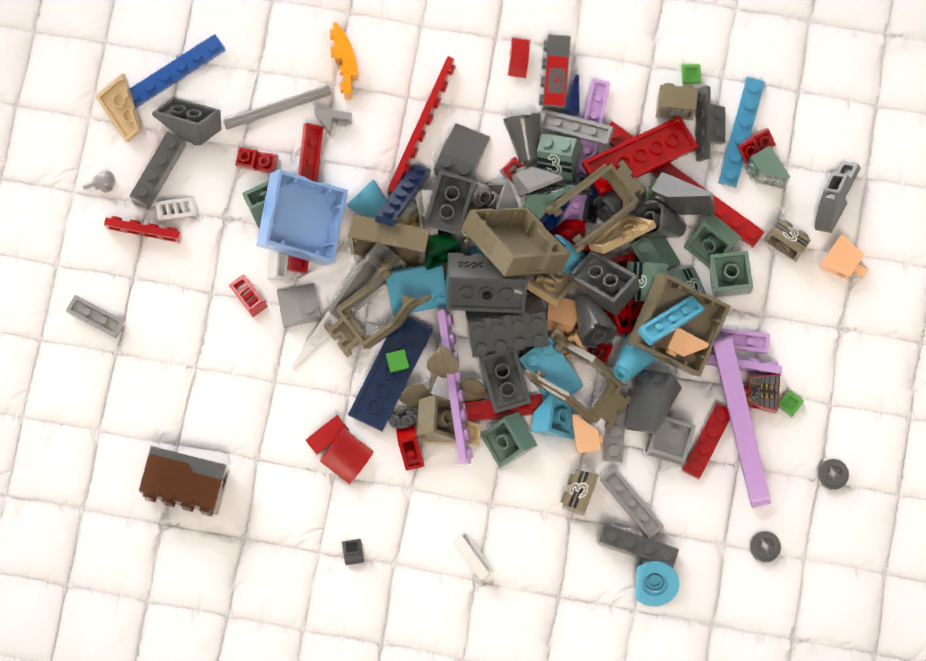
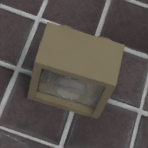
[655,83,698,121]

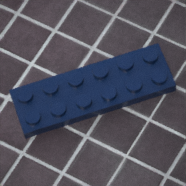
[348,317,433,433]

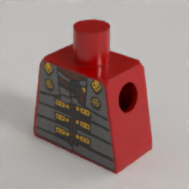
[743,374,780,414]

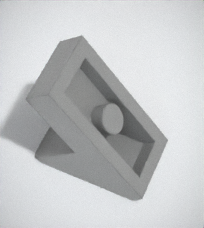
[314,107,353,136]

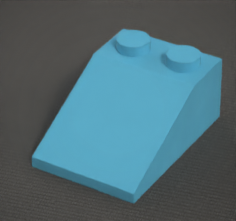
[519,337,583,399]

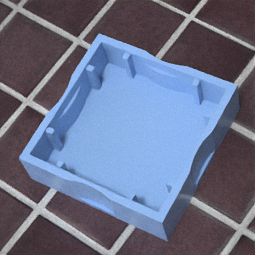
[256,169,348,266]

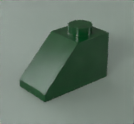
[425,232,460,270]

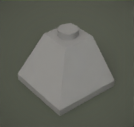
[511,166,563,196]
[479,180,519,209]
[277,283,321,328]

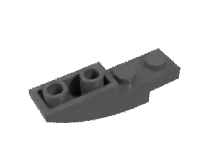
[814,161,861,233]

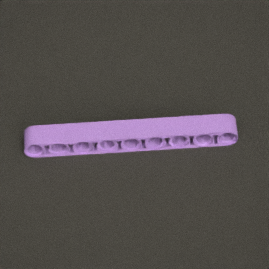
[712,336,771,508]

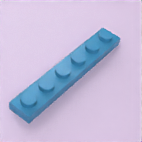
[718,77,765,188]

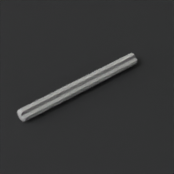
[223,85,332,129]

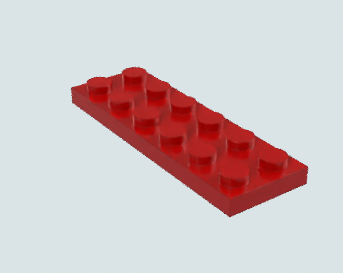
[581,116,699,196]

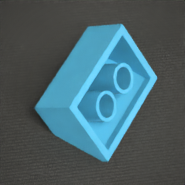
[386,265,446,316]

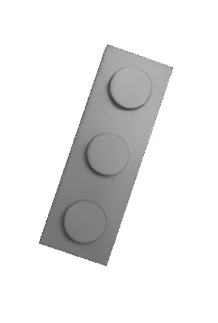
[65,295,126,339]

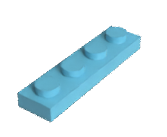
[637,295,704,346]

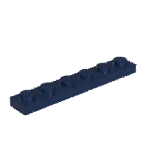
[375,165,431,227]

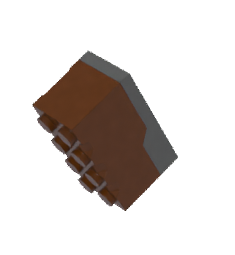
[138,446,230,517]

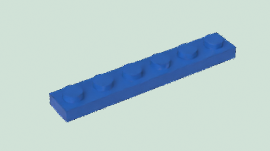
[130,34,226,108]

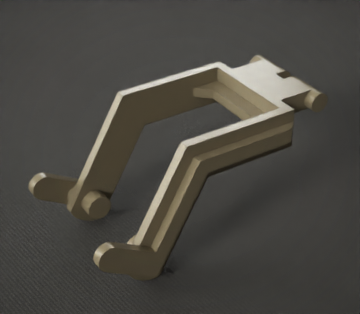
[544,160,645,254]
[324,255,432,357]
[524,328,631,430]

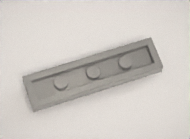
[540,109,615,147]
[603,385,628,463]
[599,467,665,539]

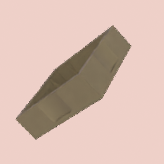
[461,207,571,276]
[348,214,430,267]
[626,273,731,377]

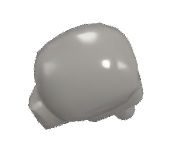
[82,170,115,192]

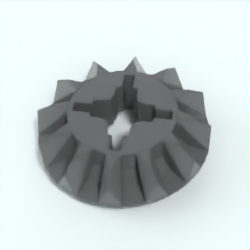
[388,408,418,428]
[818,459,849,490]
[750,531,781,562]

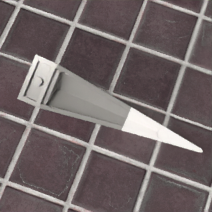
[291,243,407,368]

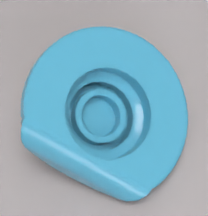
[635,561,680,606]

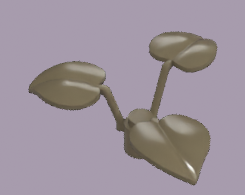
[400,345,488,408]

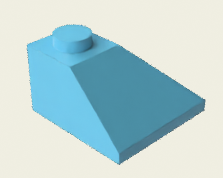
[531,394,577,439]

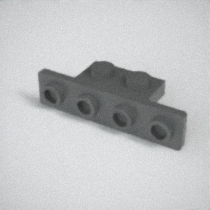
[695,85,726,162]

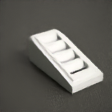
[155,197,197,224]

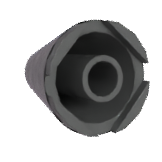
[503,113,541,165]
[593,184,646,223]
[635,200,686,238]
[575,293,617,348]

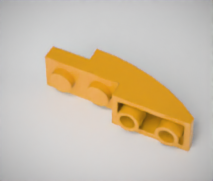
[330,22,359,99]

